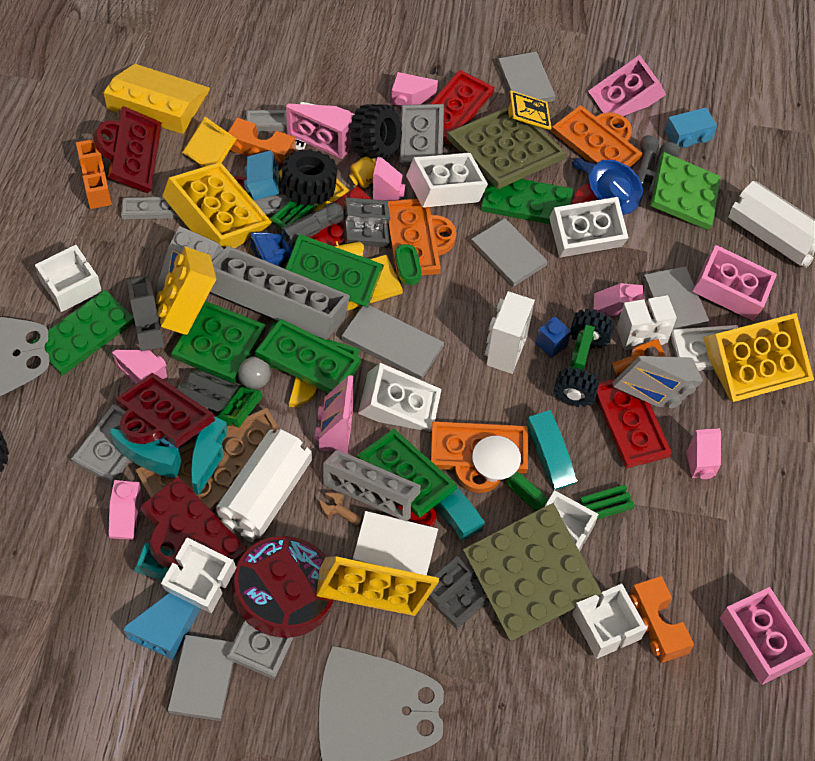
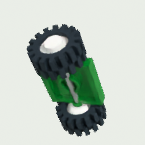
[553,309,614,407]

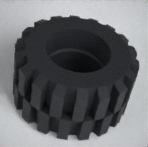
[350,104,402,159]
[281,149,337,206]

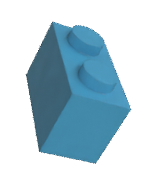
[665,108,717,148]
[244,150,279,200]

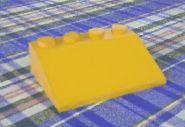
[104,64,210,134]
[162,162,272,249]
[703,313,814,402]
[316,556,439,616]

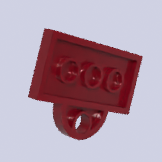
[93,106,162,193]
[115,373,215,448]
[140,476,247,569]

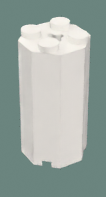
[728,181,815,268]
[216,429,312,542]

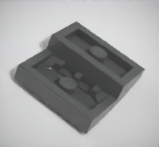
[344,197,390,247]
[177,369,241,412]
[428,556,489,629]

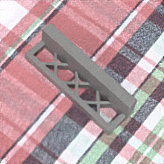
[323,450,421,522]

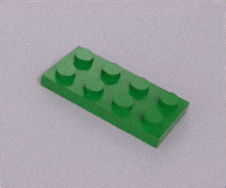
[481,179,573,224]
[286,234,384,308]
[31,290,135,376]
[256,319,361,393]
[357,429,457,518]

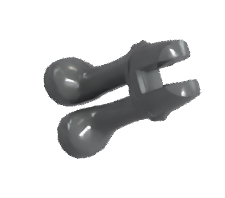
[636,135,680,197]

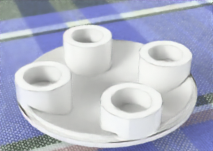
[472,436,521,482]

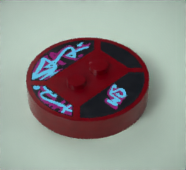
[232,536,334,638]

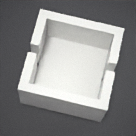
[35,245,102,312]
[616,295,677,350]
[545,490,599,551]
[161,538,236,613]
[572,584,647,659]

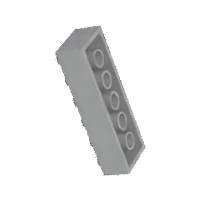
[210,246,350,340]

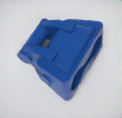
[251,232,293,267]

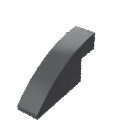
[127,275,164,351]

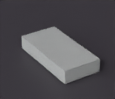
[246,110,287,131]

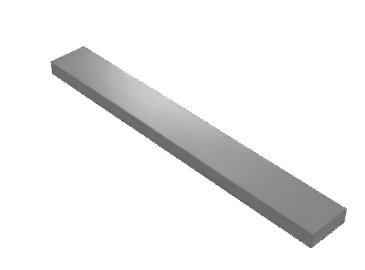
[121,195,298,219]

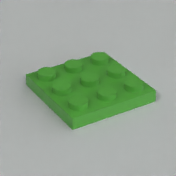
[650,152,721,230]

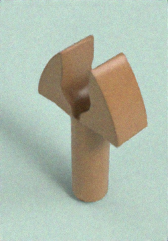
[320,492,363,526]

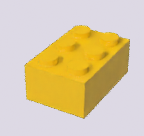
[155,246,216,335]

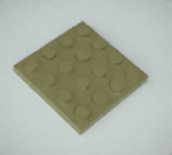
[447,107,566,189]
[463,503,602,641]

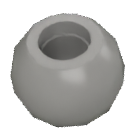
[238,357,271,389]

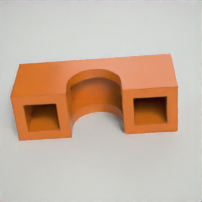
[228,118,296,168]
[76,139,112,209]
[629,576,694,663]

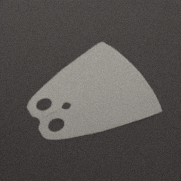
[0,317,49,396]
[319,646,444,761]

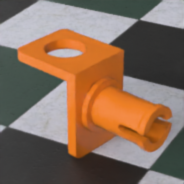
[612,339,666,376]

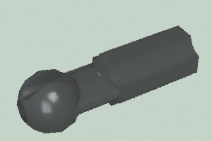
[281,203,344,246]

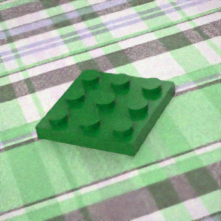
[171,301,266,384]

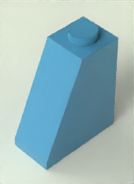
[124,593,201,660]

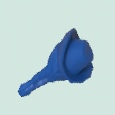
[572,158,643,215]

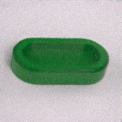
[395,244,422,285]
[506,472,548,511]

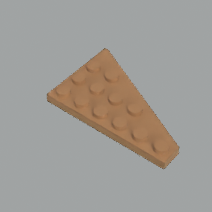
[135,408,278,511]

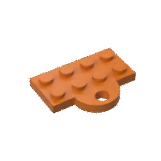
[551,105,642,167]
[388,199,456,278]
[431,422,528,493]

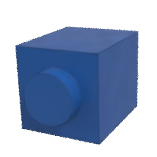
[536,317,571,358]

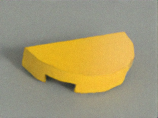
[289,377,318,407]

